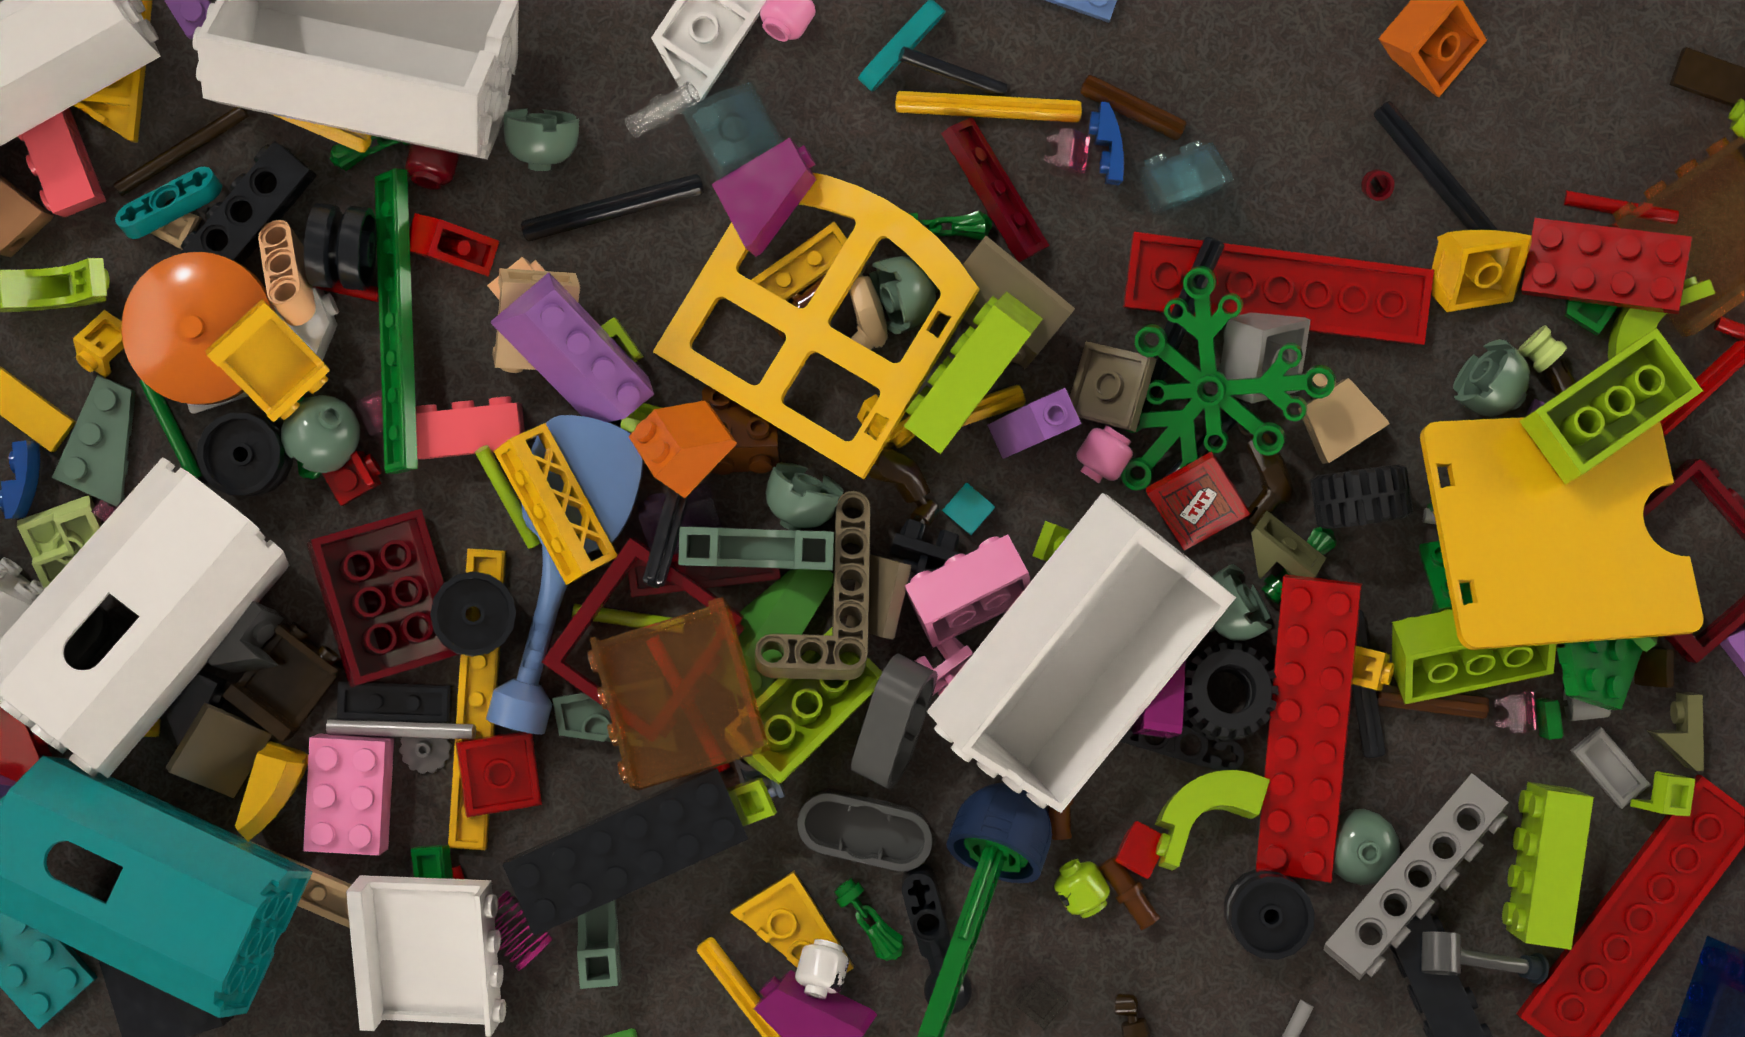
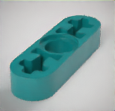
[858,0,946,92]
[115,167,222,239]

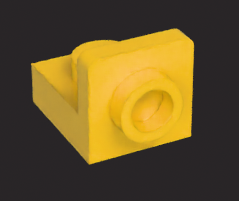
[73,309,124,378]
[857,394,915,448]
[1353,646,1394,692]

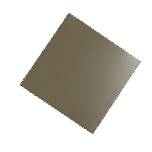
[1070,341,1157,432]
[845,554,911,640]
[166,702,272,798]

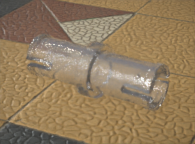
[625,82,700,138]

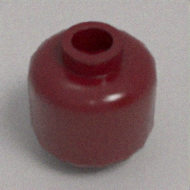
[405,144,459,190]

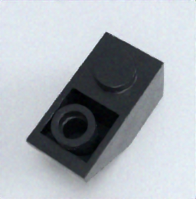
[165,669,227,746]

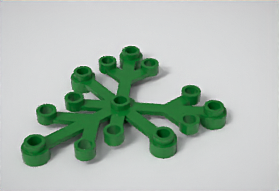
[1121,266,1336,490]

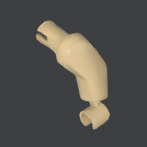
[849,264,888,350]

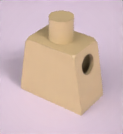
[1298,374,1390,464]

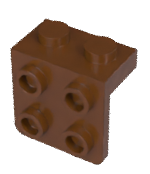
[702,384,780,475]

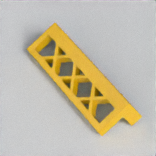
[494,423,617,585]

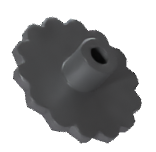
[399,737,452,774]

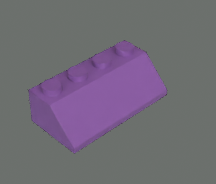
[491,272,654,422]

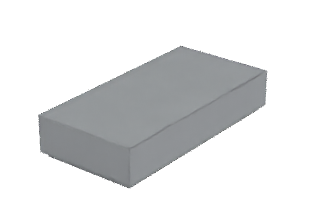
[1570,726,1651,809]

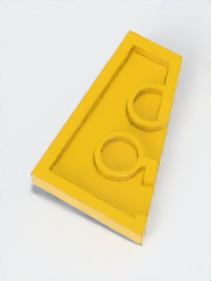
[730,870,854,973]

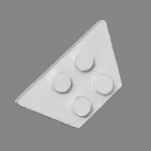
[651,0,766,111]

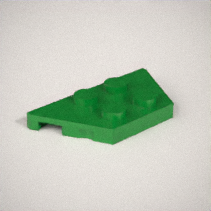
[1557,638,1643,710]

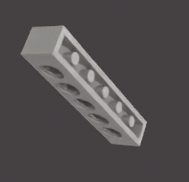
[1324,773,1509,981]

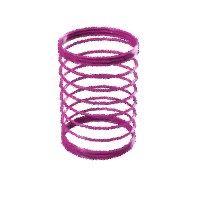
[495,890,553,971]

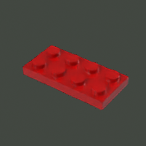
[1521,218,1692,315]

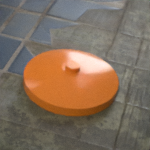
[122,252,275,405]

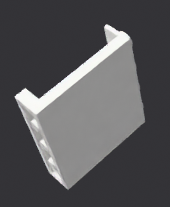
[346,875,506,1037]

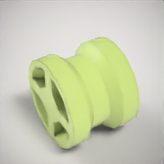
[1518,325,1567,373]

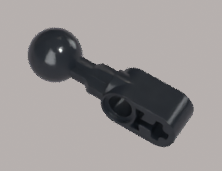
[902,863,972,1015]

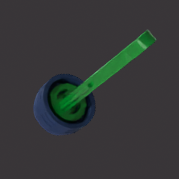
[917,783,1052,1037]

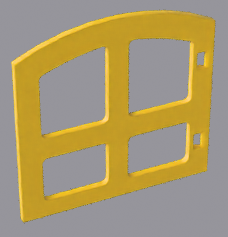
[653,173,980,479]

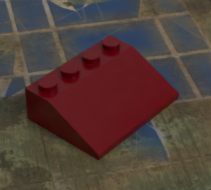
[307,509,459,688]

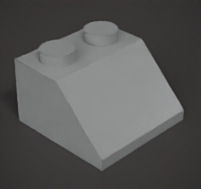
[1217,313,1311,404]

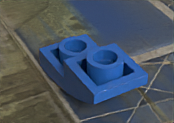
[1089,102,1124,185]
[0,440,40,519]

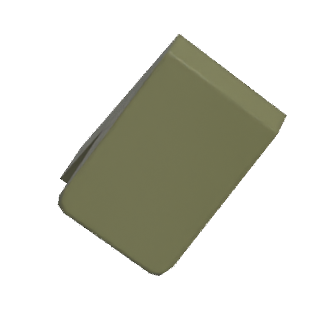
[1251,511,1326,579]
[1647,692,1704,771]

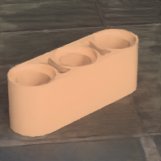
[258,220,316,326]

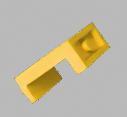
[205,299,330,422]

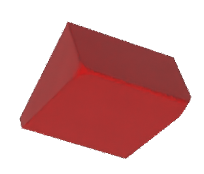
[1115,821,1161,879]

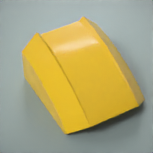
[1431,230,1532,312]
[235,741,308,842]

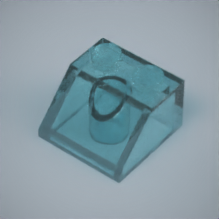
[682,82,783,180]
[1137,140,1234,215]

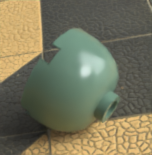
[504,109,579,171]
[869,256,939,334]
[1453,339,1530,417]
[281,395,360,473]
[766,462,844,531]
[1209,564,1272,642]
[1334,809,1401,885]

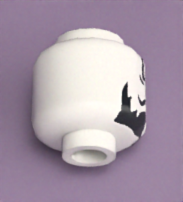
[795,939,849,999]

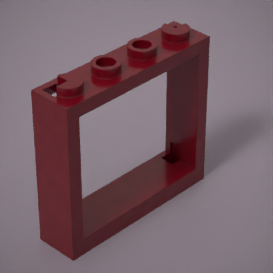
[1643,459,1745,663]
[542,537,745,742]

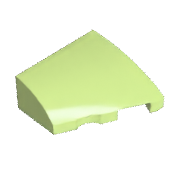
[17,495,102,588]

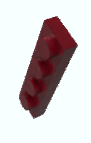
[941,117,1050,263]
[628,553,781,597]

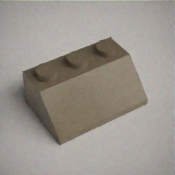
[938,236,1075,369]

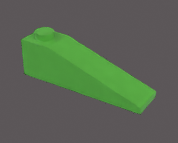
[702,569,833,703]

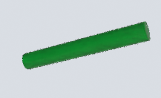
[139,380,203,479]

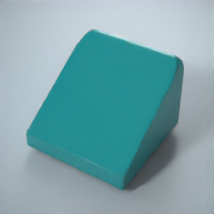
[942,482,995,535]

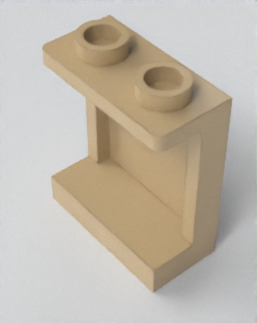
[492,268,580,373]

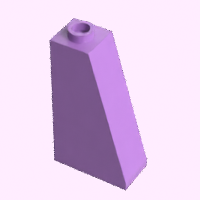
[987,388,1081,459]

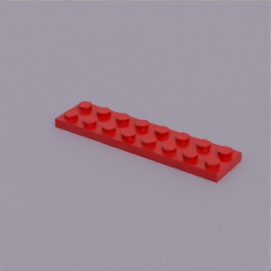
[1123,232,1434,346]
[1256,574,1363,883]
[1516,774,1745,1037]

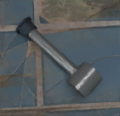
[1421,932,1549,984]

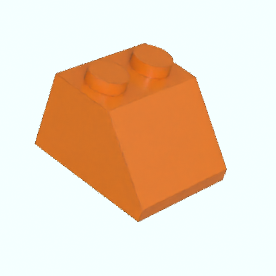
[1378,0,1487,97]
[629,400,737,498]

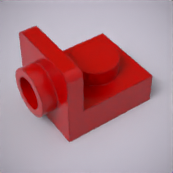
[322,451,382,506]

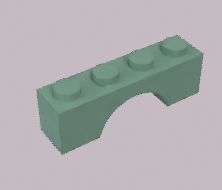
[678,527,835,570]
[577,899,622,989]

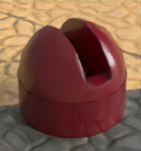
[1361,169,1395,201]

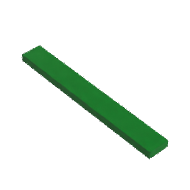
[374,168,418,474]

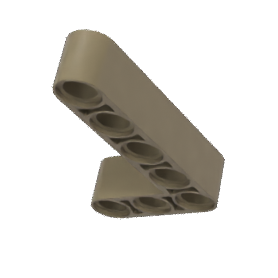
[755,491,870,680]

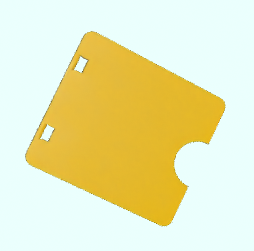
[1420,417,1704,650]

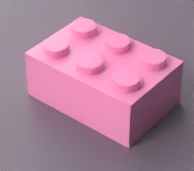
[905,534,1031,648]
[303,733,394,856]

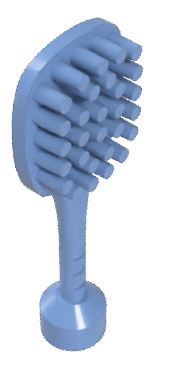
[486,415,644,735]

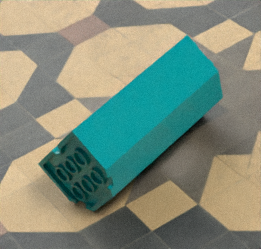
[0,756,313,1018]

